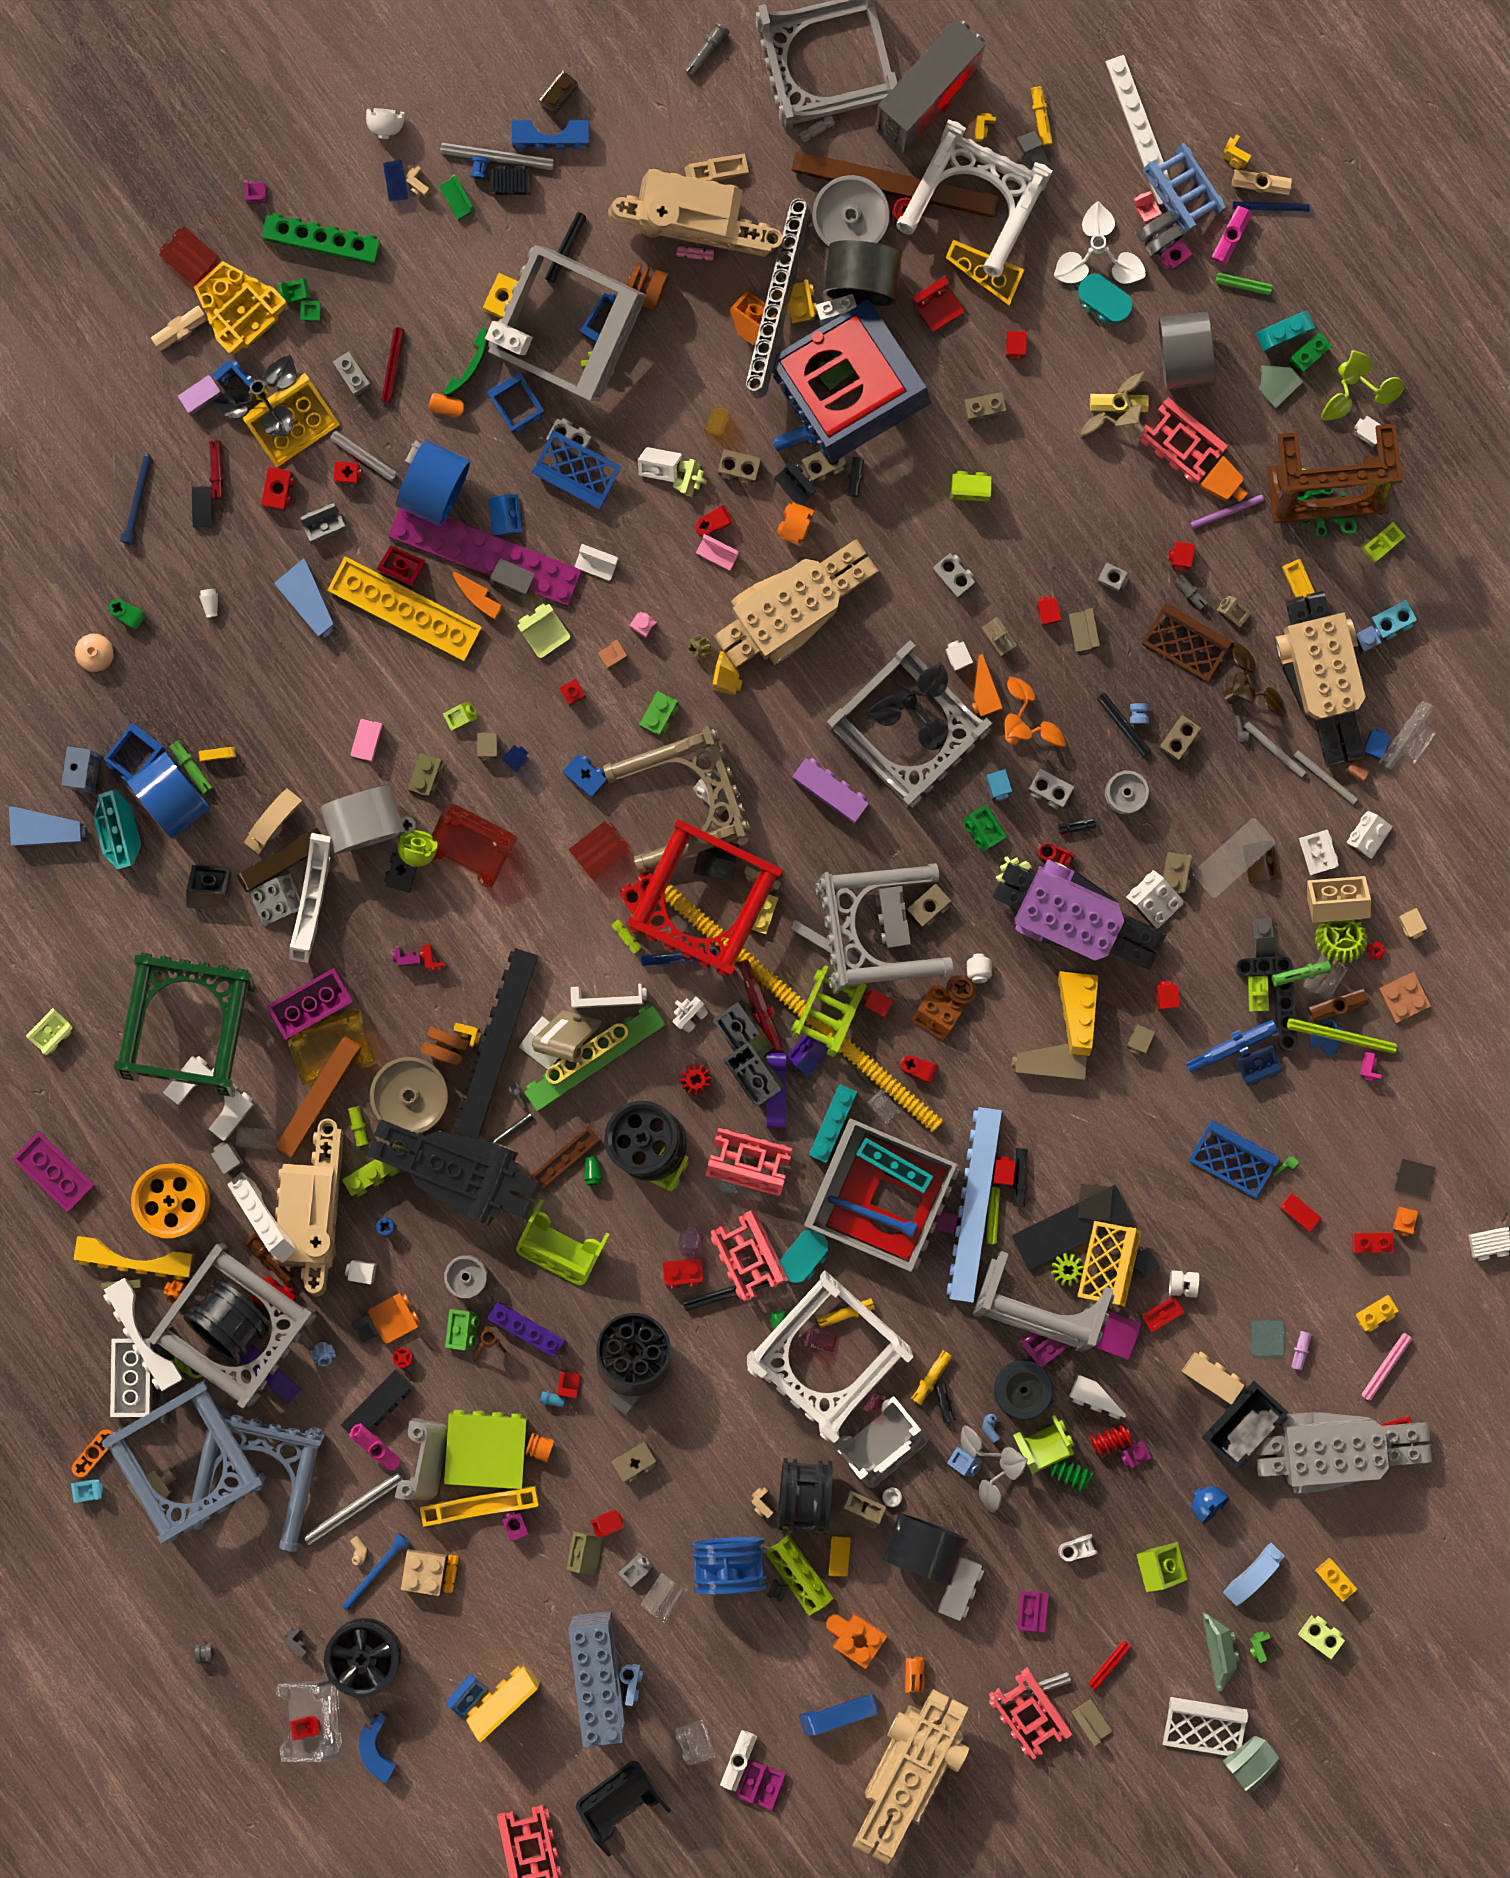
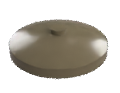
[370,1057,448,1133]

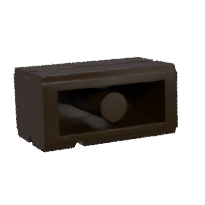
[539,71,579,116]

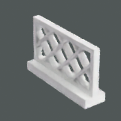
[1163,1697,1248,1756]

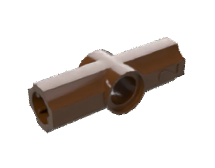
[1308,989,1369,1023]

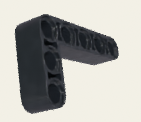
[1235,956,1297,1051]

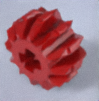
[679,1063,712,1096]

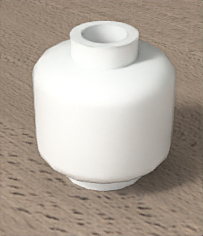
[967,954,992,983]

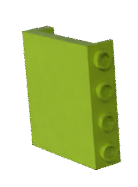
[444,1410,527,1489]

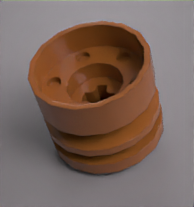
[626,263,669,312]

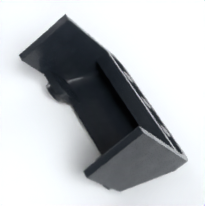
[576,1761,671,1857]

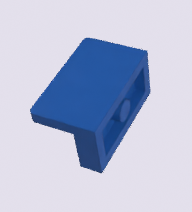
[489,494,522,536]

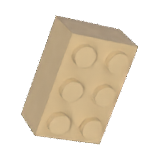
[1307,876,1371,923]

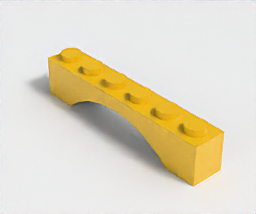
[74,1236,194,1280]
[420,1485,539,1527]

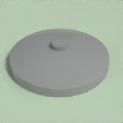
[812,175,890,246]

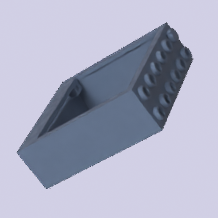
[568,1611,625,1747]

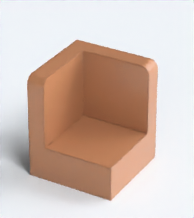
[598,640,628,669]

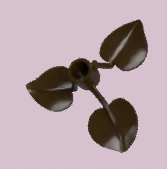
[1223,643,1285,717]

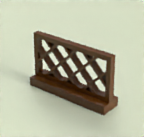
[1142,602,1232,681]

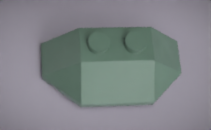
[1202,1612,1239,1692]

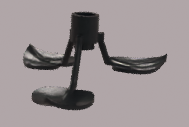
[213,355,297,437]
[867,662,948,750]

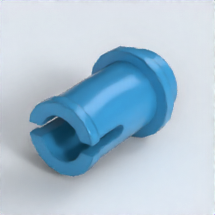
[540,1390,565,1408]

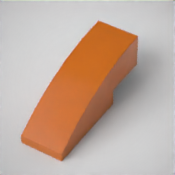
[452,571,502,620]

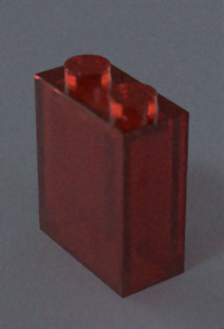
[159,226,221,287]
[569,821,629,880]

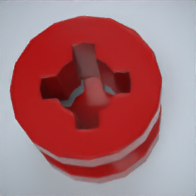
[393,1348,413,1368]

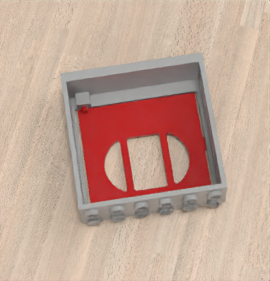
[804,1118,960,1272]

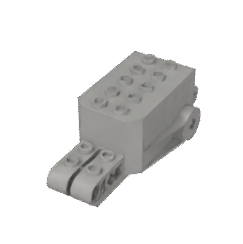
[1256,1412,1432,1493]

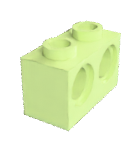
[1298,1615,1345,1659]

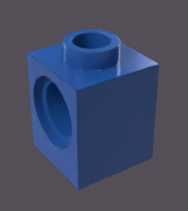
[1364,728,1390,760]

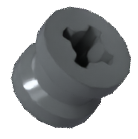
[195,1643,213,1664]

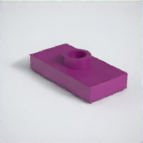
[923,1209,958,1234]

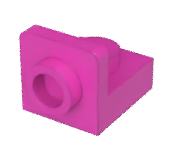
[1360,1052,1382,1082]

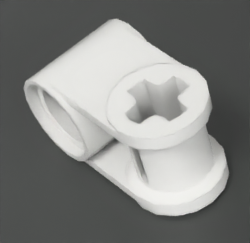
[1058,1534,1097,1561]

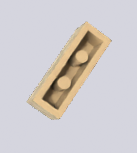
[1182,1351,1244,1404]

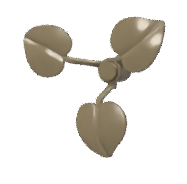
[1080,371,1145,439]

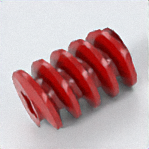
[1090,1425,1133,1458]

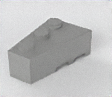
[875,886,911,948]

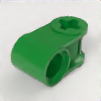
[109,599,147,631]

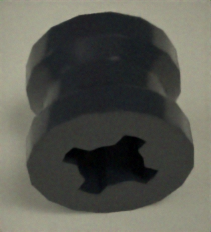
[767,1579,789,1603]

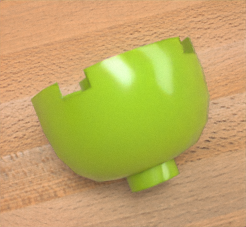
[398,830,437,867]

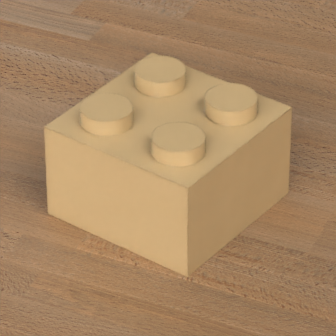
[401,1549,447,1596]

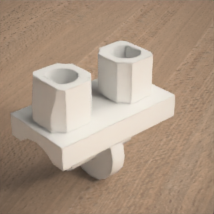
[672,997,708,1033]

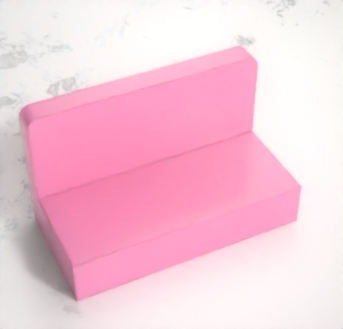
[696,534,739,571]
[351,719,383,762]

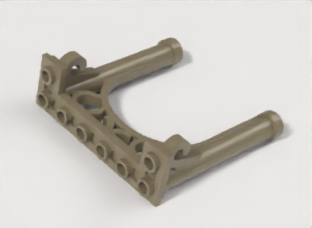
[603,726,752,875]

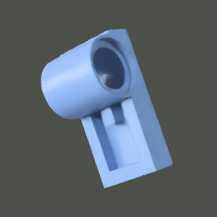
[620,1664,643,1706]

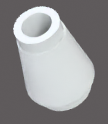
[199,589,218,617]

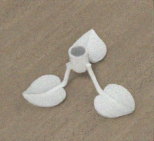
[1054,201,1145,284]

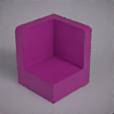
[244,181,266,204]

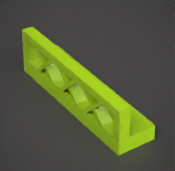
[765,1535,834,1616]

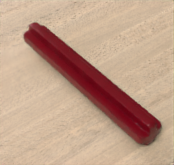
[381,327,404,403]

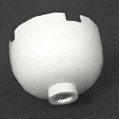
[366,108,405,139]

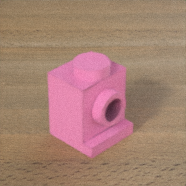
[629,612,657,638]

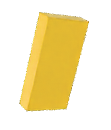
[1282,559,1314,599]

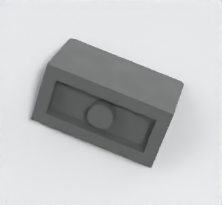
[490,559,534,599]

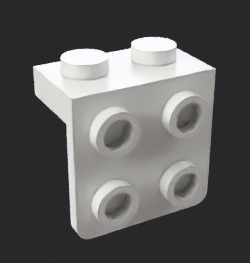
[1126,870,1184,928]

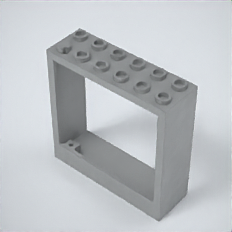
[488,245,647,401]

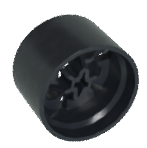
[596,1313,671,1396]
[882,1513,969,1586]

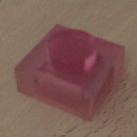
[863,1391,887,1415]

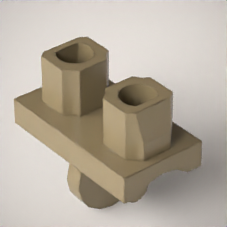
[981,617,1017,656]

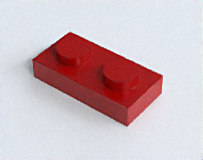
[1141,1296,1184,1332]

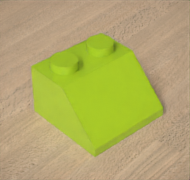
[950,471,991,502]
[1137,1542,1188,1592]

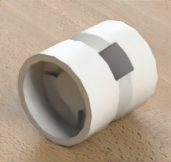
[1169,1271,1199,1298]

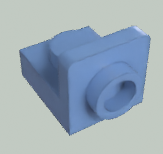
[947,1447,982,1477]

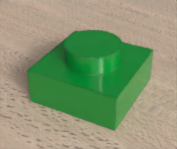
[300,301,321,322]

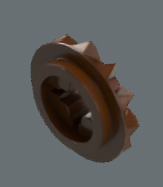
[945,975,977,1004]

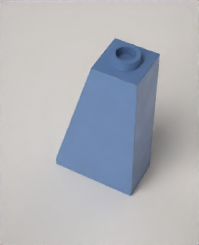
[274,559,335,638]
[9,807,86,846]

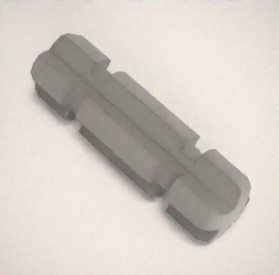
[799,115,835,142]

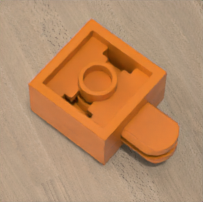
[826,1612,887,1669]

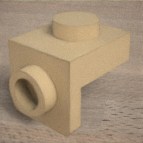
[406,166,430,198]
[751,1487,773,1518]

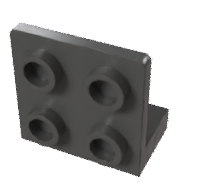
[249,874,301,926]

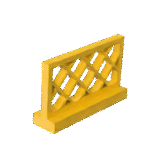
[1078,1221,1142,1307]

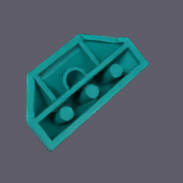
[94,790,141,870]

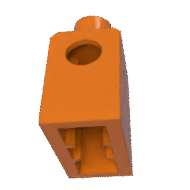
[1199,456,1247,502]

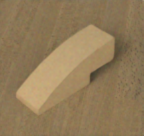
[684,154,749,181]

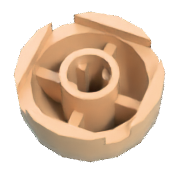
[75,634,114,672]

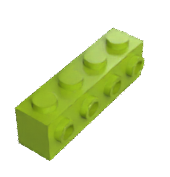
[342,1145,410,1197]

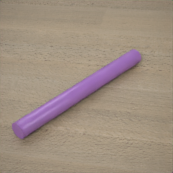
[1190,494,1264,529]

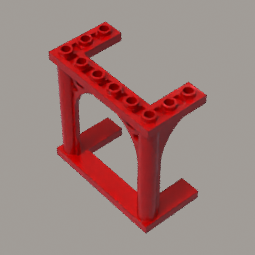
[626,819,783,978]

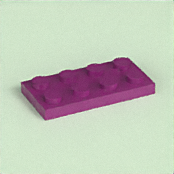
[12,1131,95,1213]

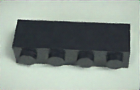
[341,1369,412,1434]

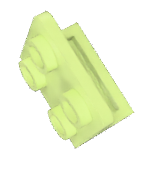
[517,604,570,658]

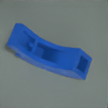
[359,1711,397,1783]

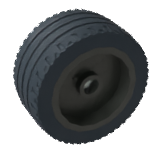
[994,1360,1053,1420]

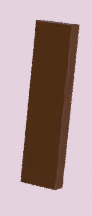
[530,1126,601,1191]

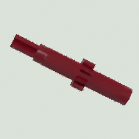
[737,959,783,1053]

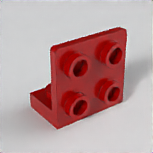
[912,276,964,332]

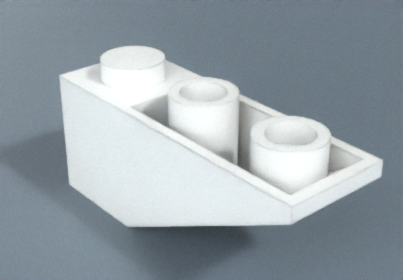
[1069,1374,1126,1419]

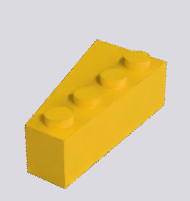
[946,240,1024,306]
[1058,971,1098,1056]

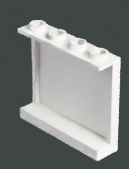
[571,984,647,1008]

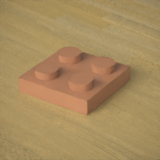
[1379,972,1431,1023]

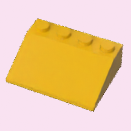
[242,373,340,468]
[466,1665,540,1742]

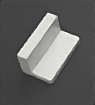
[638,447,682,482]
[575,544,618,581]

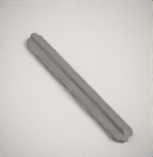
[440,143,554,170]
[304,1473,403,1545]

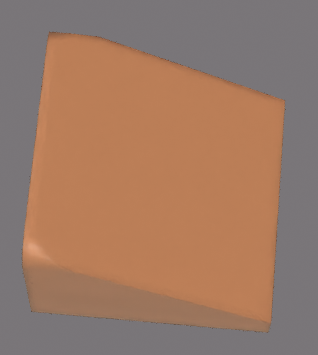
[1346,761,1369,781]

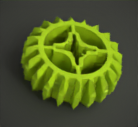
[1315,919,1368,964]

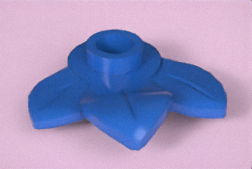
[1310,1018,1347,1056]

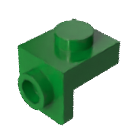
[278,278,311,303]

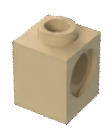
[1397,908,1427,939]

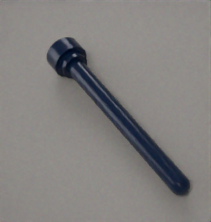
[120,454,151,545]

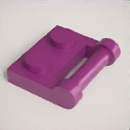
[1019,1333,1070,1367]

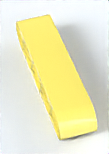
[546,1024,628,1084]

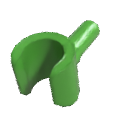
[1272,1156,1298,1176]

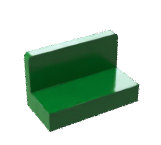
[439,174,474,220]

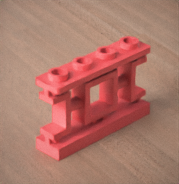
[1139,397,1228,483]
[705,1128,793,1196]
[711,1210,789,1301]
[989,1667,1072,1760]
[497,1804,562,1878]

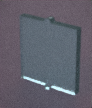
[1251,1319,1284,1357]

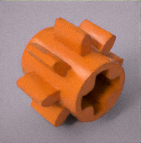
[163,1280,186,1304]

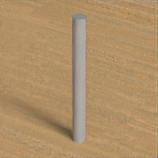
[1244,721,1306,778]
[1293,750,1358,804]

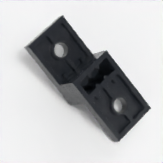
[713,1000,785,1107]

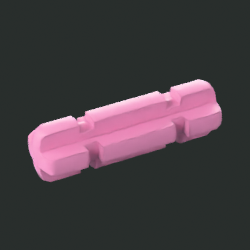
[676,246,714,261]

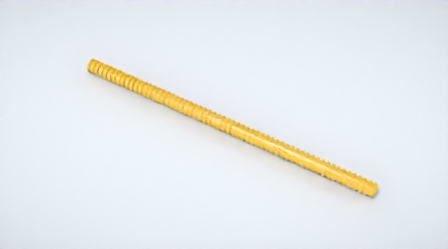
[664,885,943,1132]

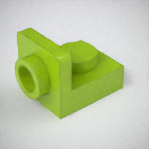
[443,702,477,731]

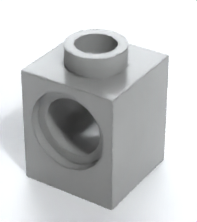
[1097,563,1129,592]

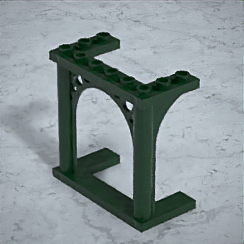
[114,953,255,1097]

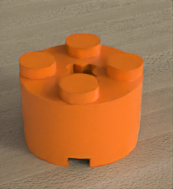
[776,502,815,546]

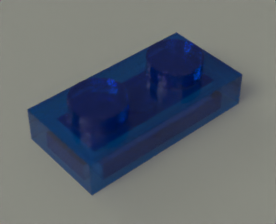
[383,160,409,202]

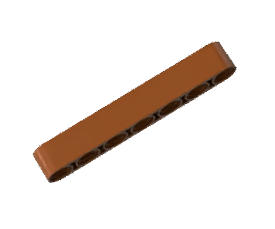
[276,1036,362,1159]

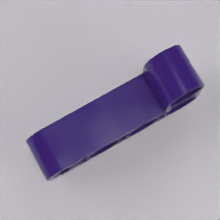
[766,1053,786,1129]

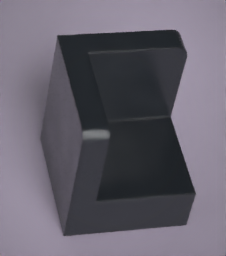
[351,1314,379,1342]

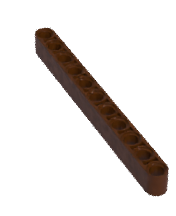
[791,151,1000,218]

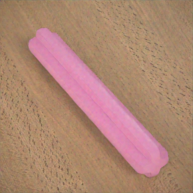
[1362,1333,1412,1401]

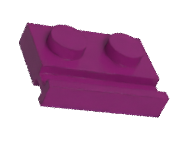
[1017,1590,1049,1632]

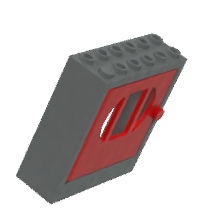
[875,18,985,154]

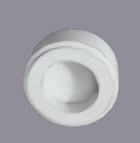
[882,1487,902,1507]

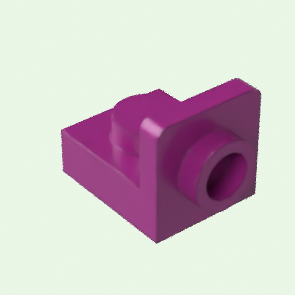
[392,946,422,966]
[1121,1440,1151,1469]

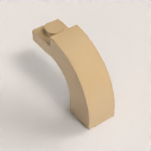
[244,789,302,854]

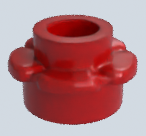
[1367,942,1386,961]

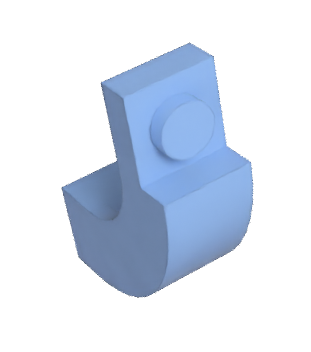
[1223,1543,1285,1606]

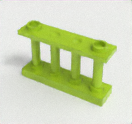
[791,965,867,1057]

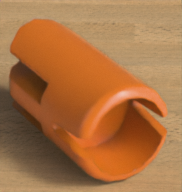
[429,393,465,417]
[905,1657,925,1693]

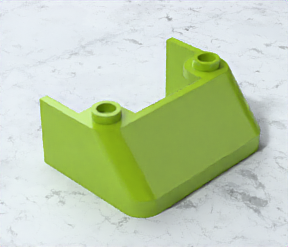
[516,1199,610,1285]

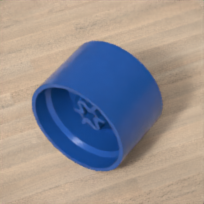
[396,440,471,527]
[127,751,211,839]

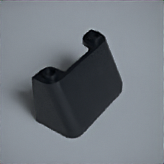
[1201,1381,1289,1470]

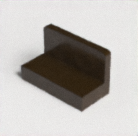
[1243,841,1279,883]

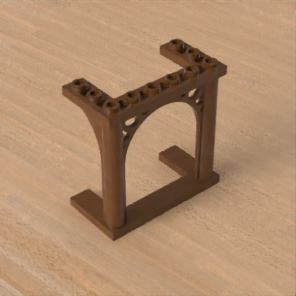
[1267,424,1402,524]

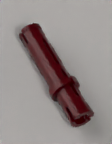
[209,440,225,500]

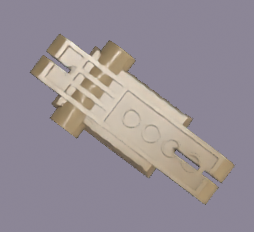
[852,1689,969,1865]

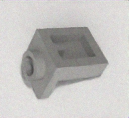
[618,1553,652,1587]

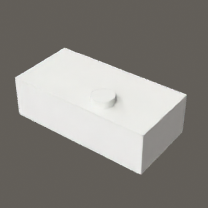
[110,1339,153,1417]

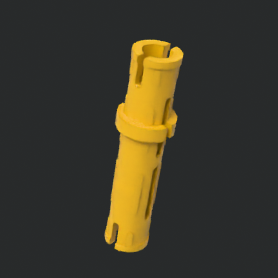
[1030,86,1053,146]
[816,1298,875,1329]
[911,1350,953,1405]

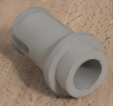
[405,440,422,464]

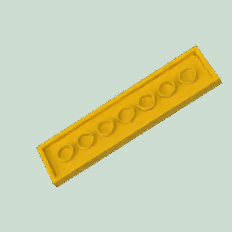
[327,556,482,662]

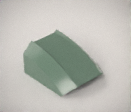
[1223,1736,1279,1794]

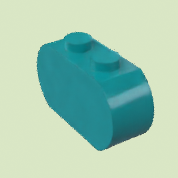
[1077,274,1132,324]
[1255,311,1316,353]
[779,1229,828,1283]

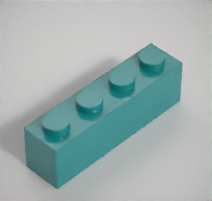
[809,1084,857,1163]
[856,1138,934,1193]

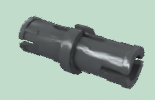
[1174,574,1208,611]

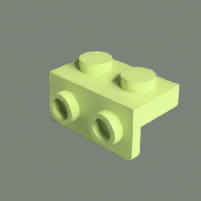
[26,1008,72,1056]

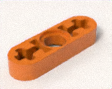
[72,1429,113,1477]

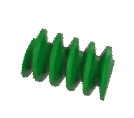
[1050,1458,1093,1492]

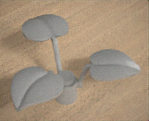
[961,1425,1028,1513]

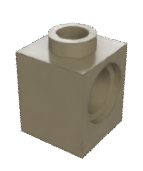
[477,733,498,761]
[1127,1024,1155,1055]

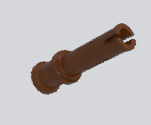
[243,1233,294,1284]

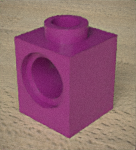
[502,1510,529,1542]

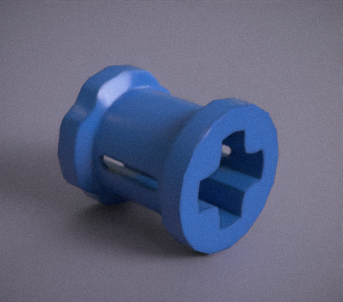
[470,157,489,180]
[376,1218,395,1235]

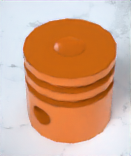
[525,1433,554,1462]

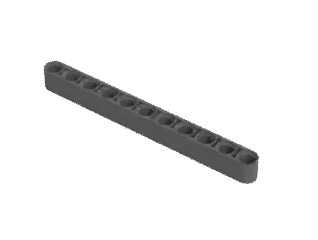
[746,199,811,398]

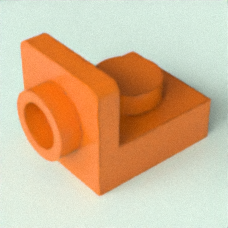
[1393,1206,1418,1237]

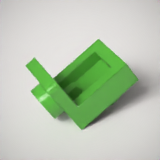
[1250,1631,1271,1663]

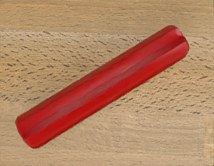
[1088,1641,1131,1690]

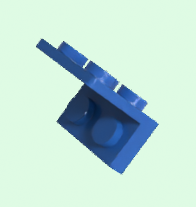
[212,359,254,388]

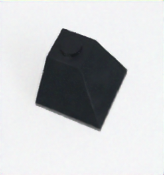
[693,842,740,882]
[186,865,231,910]

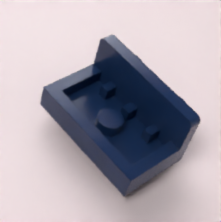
[1236,1044,1283,1085]

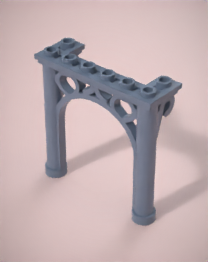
[186,1406,326,1552]

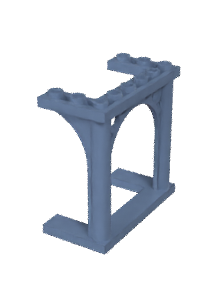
[101,1379,267,1544]

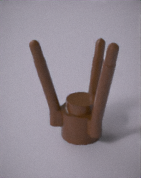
[473,1327,506,1362]

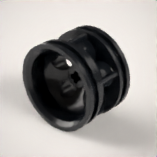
[604,1100,687,1181]

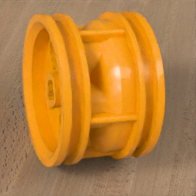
[131,1163,211,1238]

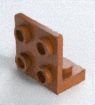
[911,983,966,1041]

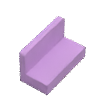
[178,375,222,415]

